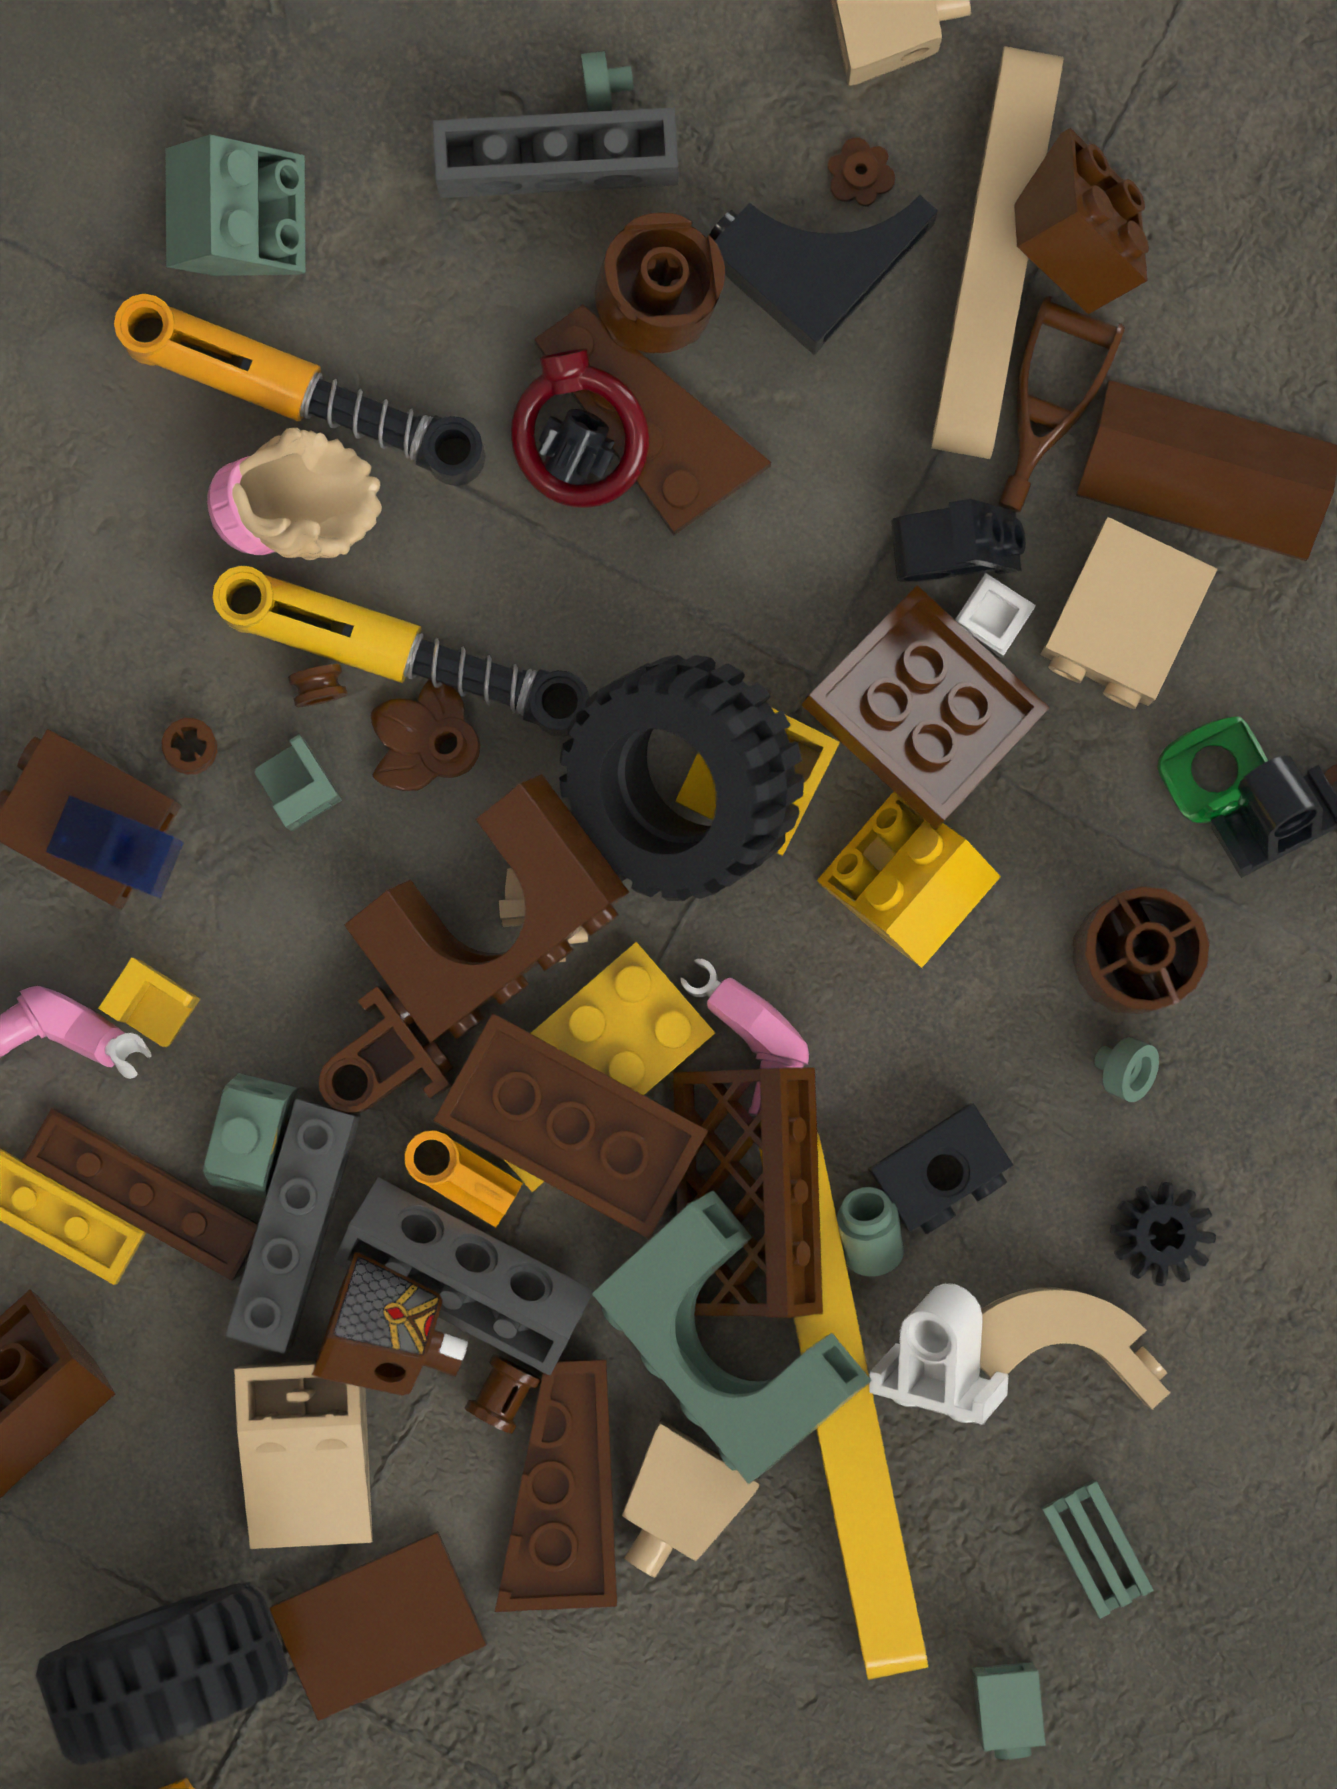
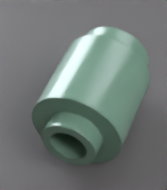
[837,1187,904,1276]

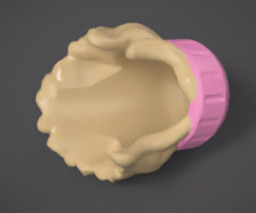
[207,427,382,560]

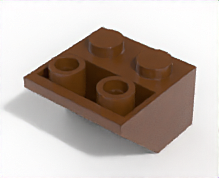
[1014,128,1149,314]

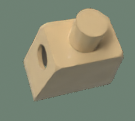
[831,0,971,86]
[622,1419,760,1577]

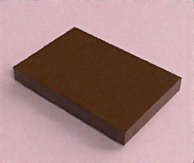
[269,1531,487,1721]

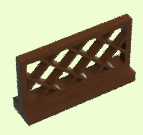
[673,1068,823,1318]

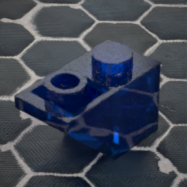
[46,795,184,899]

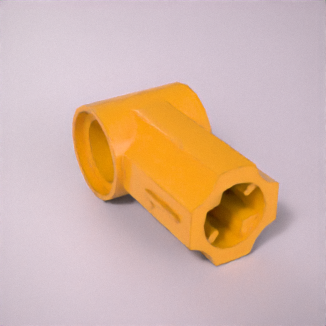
[405,1130,523,1228]

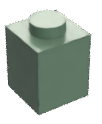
[972,1662,1046,1759]

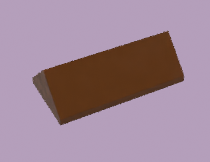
[1076,380,1337,561]

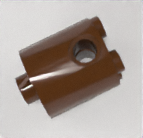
[1073,887,1209,1014]

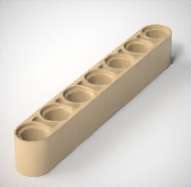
[931,46,1063,459]

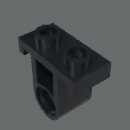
[891,499,1026,582]
[1211,756,1337,878]

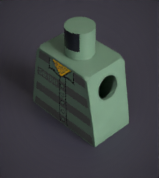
[203,1073,298,1199]

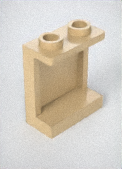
[1040,517,1217,709]

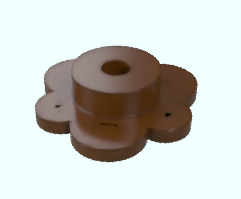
[828,137,895,206]

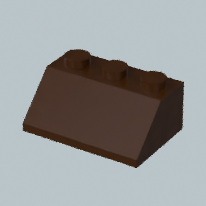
[0,1289,116,1498]

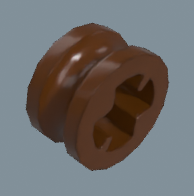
[288,664,348,707]
[162,718,218,775]

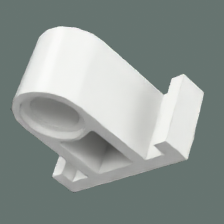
[869,1283,1008,1425]

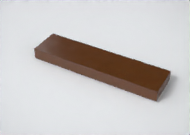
[21,1108,258,1281]

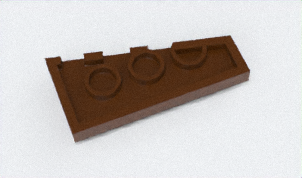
[534,304,771,535]
[495,1359,618,1612]

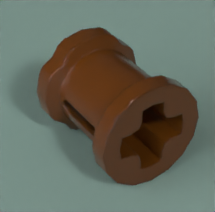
[464,1354,541,1434]

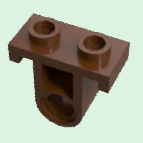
[319,986,454,1113]

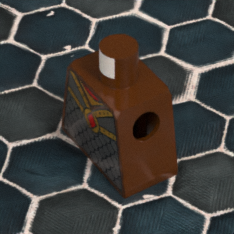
[312,1252,468,1396]

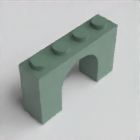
[592,1191,872,1484]

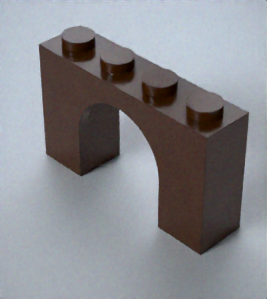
[344,774,630,1042]

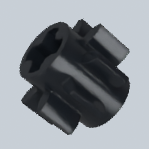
[538,409,615,485]

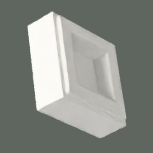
[955,573,1036,658]

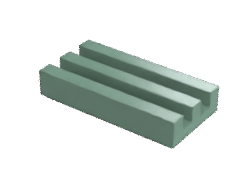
[1041,1479,1154,1619]

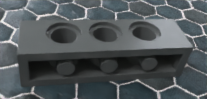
[433,107,678,198]
[225,1099,361,1353]
[333,1177,594,1376]

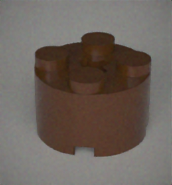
[595,212,725,353]

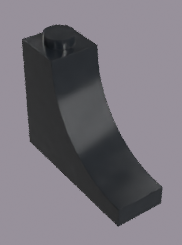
[709,195,938,355]

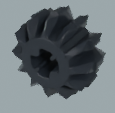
[1110,1182,1216,1286]

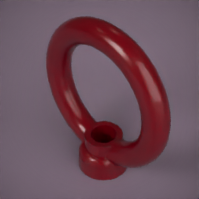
[511,348,649,508]

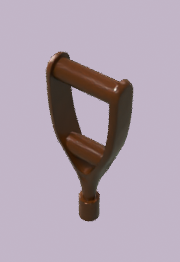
[998,296,1125,512]

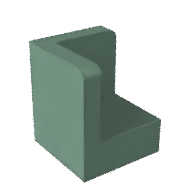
[255,734,342,832]

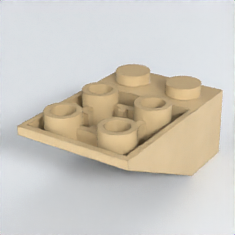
[234,1361,373,1549]

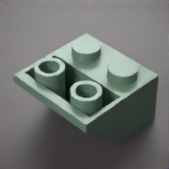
[166,134,305,276]

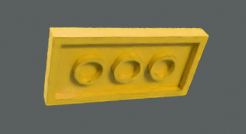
[505,942,715,1192]

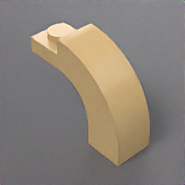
[980,1287,1170,1409]

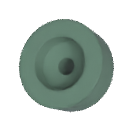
[581,51,634,112]
[1094,1037,1159,1102]

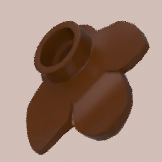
[371,679,480,791]

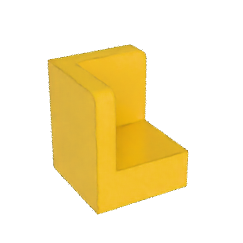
[98,957,200,1047]

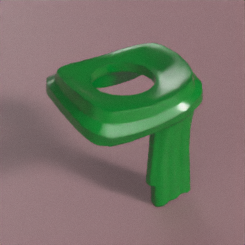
[1157,716,1268,823]

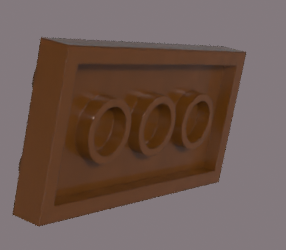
[433,1013,708,1239]

